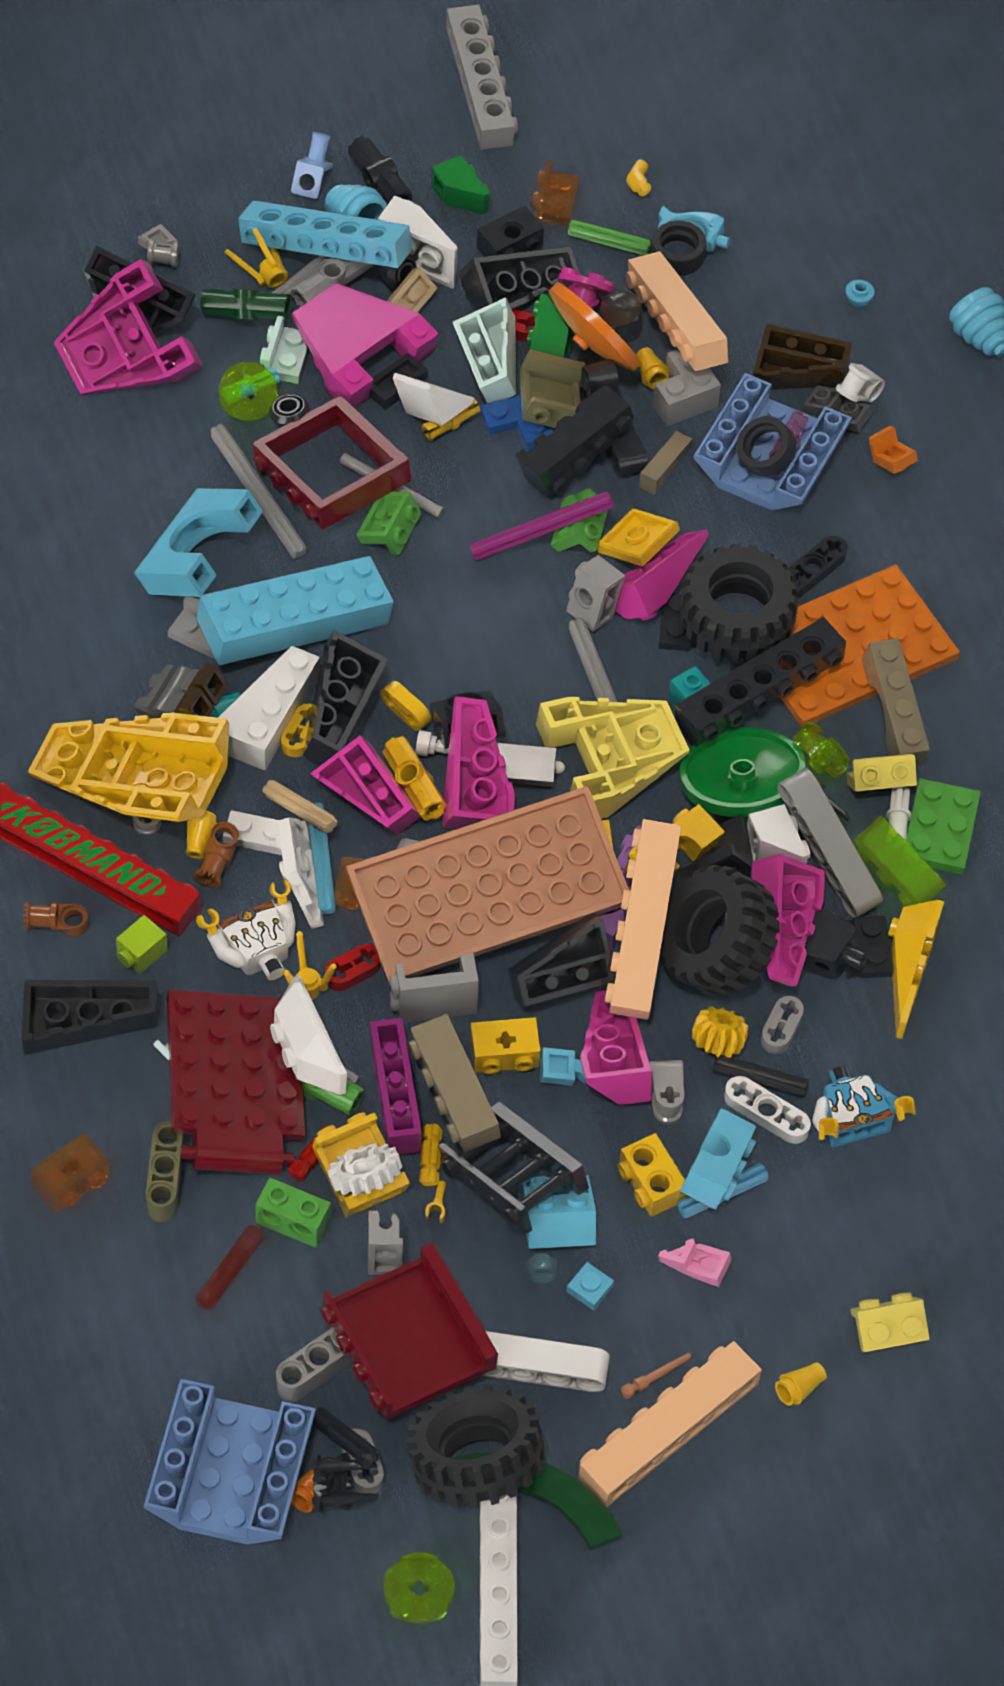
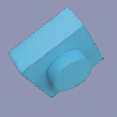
[566,1262,614,1311]

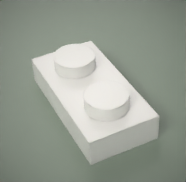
[223,810,282,855]

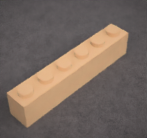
[625,251,728,372]
[605,819,681,1020]
[578,1341,762,1508]

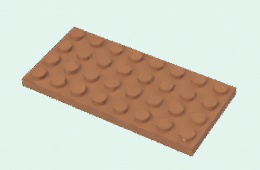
[346,786,629,985]

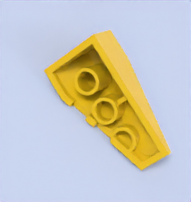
[888,900,944,1039]

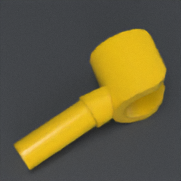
[425,1181,446,1224]

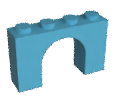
[134,488,263,597]

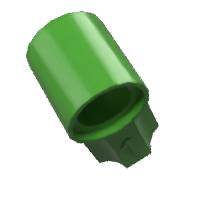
[300,1080,365,1116]

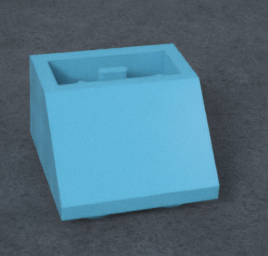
[522,1175,596,1249]

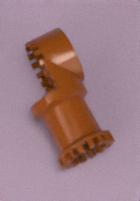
[193,821,239,889]
[23,902,89,937]

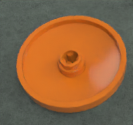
[548,282,642,373]

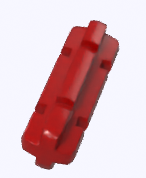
[288,1125,330,1182]

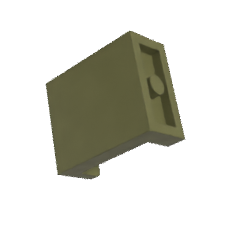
[519,350,585,428]

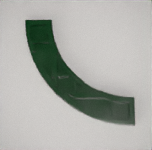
[450,1452,623,1551]

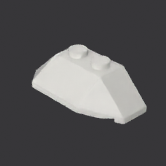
[270,975,347,1095]

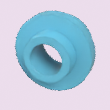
[845,280,874,307]

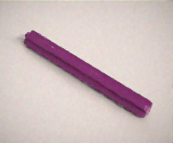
[470,491,613,560]

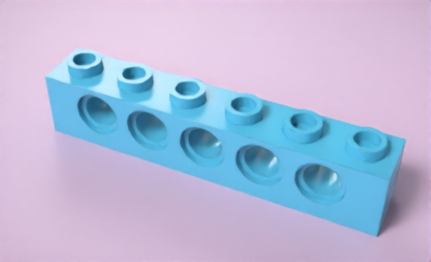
[238,200,412,268]

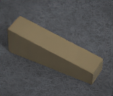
[639,431,692,495]

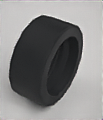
[651,220,706,276]
[736,416,797,477]

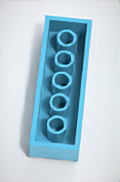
[196,556,394,665]

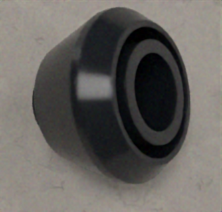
[380,253,417,290]
[269,395,310,428]

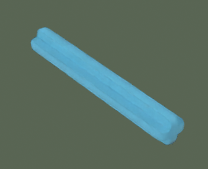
[308,803,336,915]

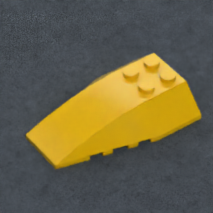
[28,713,229,822]

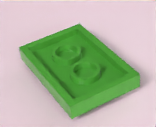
[901,778,981,875]

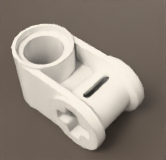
[836,363,885,402]

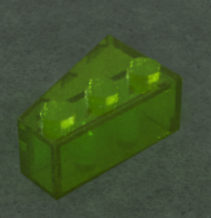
[853,815,947,906]

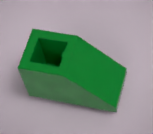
[431,155,491,214]
[527,293,574,359]

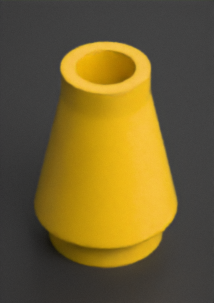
[637,347,669,389]
[186,811,217,859]
[775,1362,827,1406]

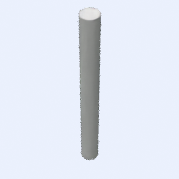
[340,453,445,519]

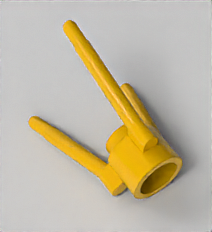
[225,228,288,288]
[283,931,336,1000]

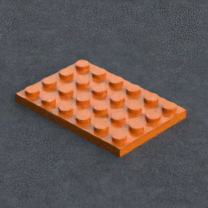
[780,564,960,728]

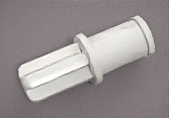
[886,787,911,846]

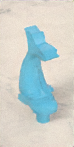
[658,205,730,252]

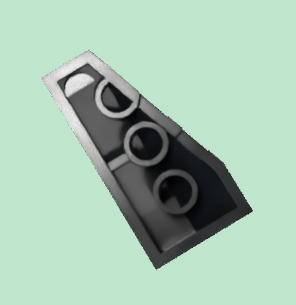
[458,247,580,310]

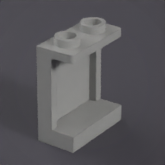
[389,953,479,1023]

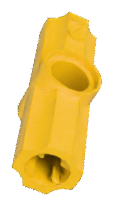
[382,736,447,821]

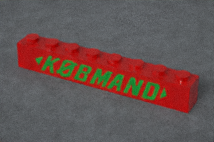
[0,782,201,938]

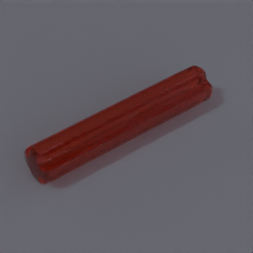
[196,1224,263,1311]

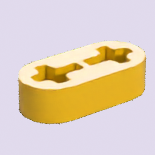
[380,681,432,731]
[281,703,313,757]

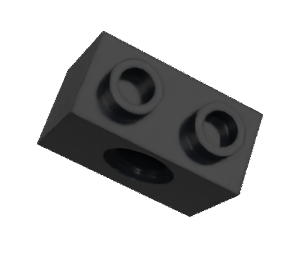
[477,206,544,257]

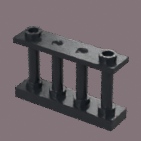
[438,1101,589,1234]

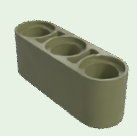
[146,1121,183,1222]

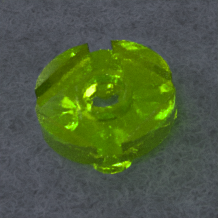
[218,362,278,421]
[792,722,850,778]
[384,1552,455,1624]

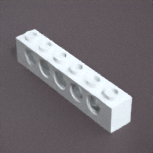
[480,1494,517,1686]

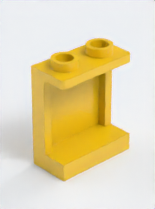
[312,1112,410,1218]

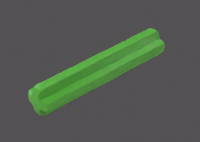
[568,219,651,256]

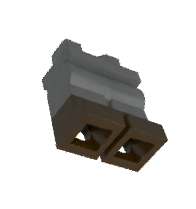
[134,664,229,719]

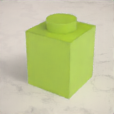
[116,915,168,974]

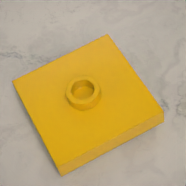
[597,508,680,567]

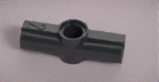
[348,136,412,204]

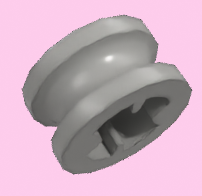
[133,816,162,835]

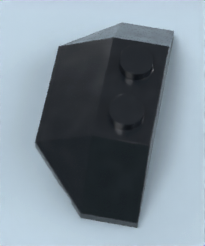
[84,245,196,335]

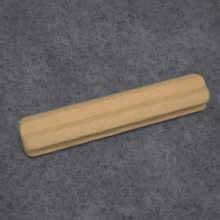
[262,780,337,833]

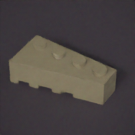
[408,1014,501,1152]

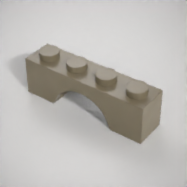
[862,638,930,766]

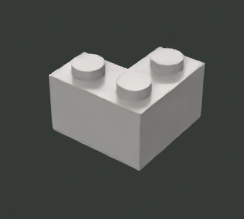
[653,349,721,427]

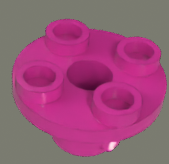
[558,267,615,310]

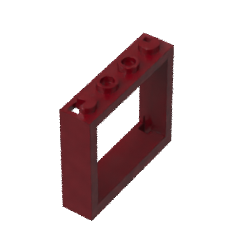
[252,395,411,530]

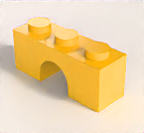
[624,804,725,879]

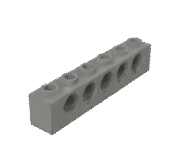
[446,4,518,150]

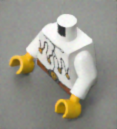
[196,879,296,980]

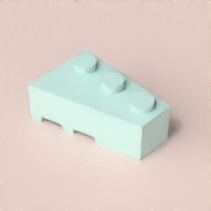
[453,298,516,403]

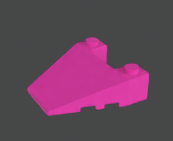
[54,259,204,395]
[292,283,439,407]

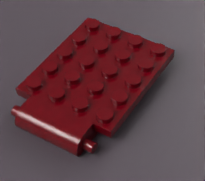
[166,990,305,1175]

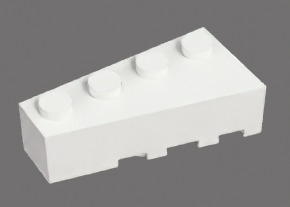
[218,646,320,771]

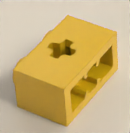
[470,1017,541,1074]

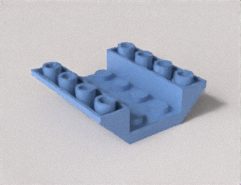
[694,373,852,511]
[144,1379,316,1545]

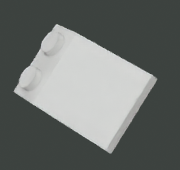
[378,196,458,289]

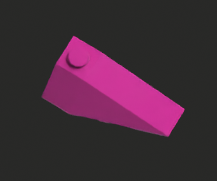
[615,529,709,621]
[751,854,825,987]
[580,990,652,1105]

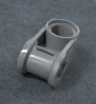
[649,1060,685,1125]

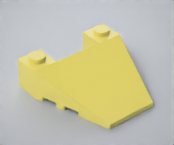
[536,697,689,819]

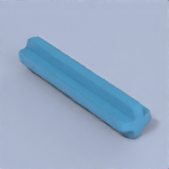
[677,1163,769,1218]

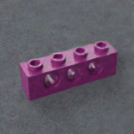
[369,1018,422,1155]

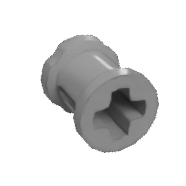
[147,239,180,268]

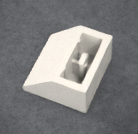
[747,804,810,864]

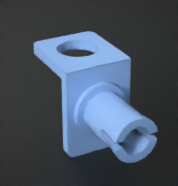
[291,132,333,199]

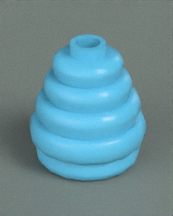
[325,184,387,220]
[949,287,1004,357]

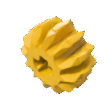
[692,1006,749,1058]

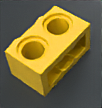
[617,1133,687,1217]

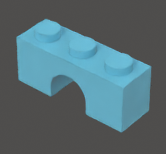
[680,1108,756,1210]

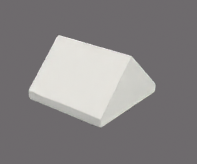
[393,373,474,425]

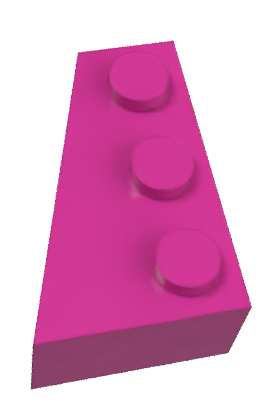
[310,735,421,835]

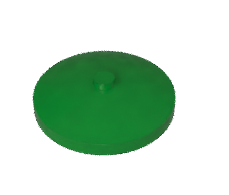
[680,727,806,817]

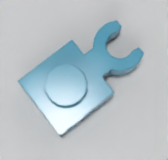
[540,1047,586,1086]

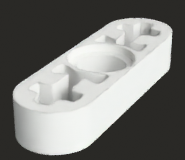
[724,1076,811,1144]

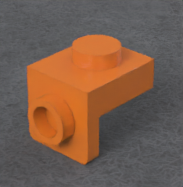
[869,426,918,474]

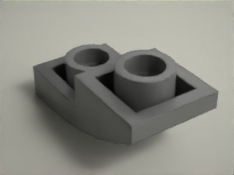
[803,385,872,433]

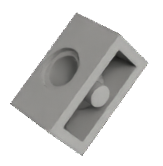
[566,555,625,632]

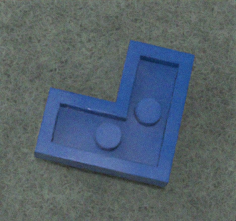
[480,395,553,450]

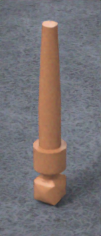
[621,1353,691,1399]

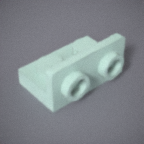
[260,316,309,384]

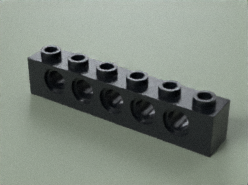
[674,617,846,747]

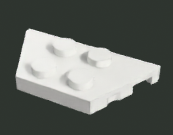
[275,817,324,929]

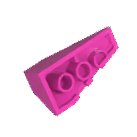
[443,696,515,829]

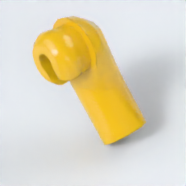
[626,159,651,197]

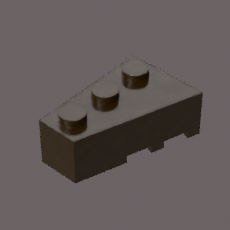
[753,324,852,390]

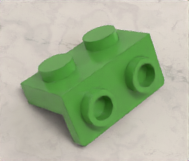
[551,488,608,553]

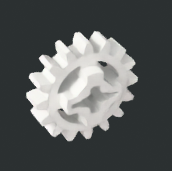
[328,1143,402,1196]

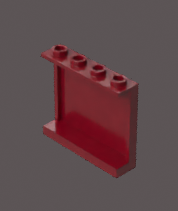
[320,1242,498,1420]

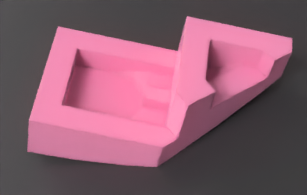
[658,1238,732,1287]

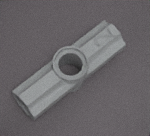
[291,258,373,307]

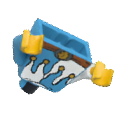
[812,1065,917,1148]

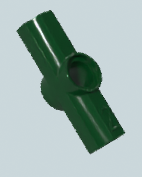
[200,289,291,320]

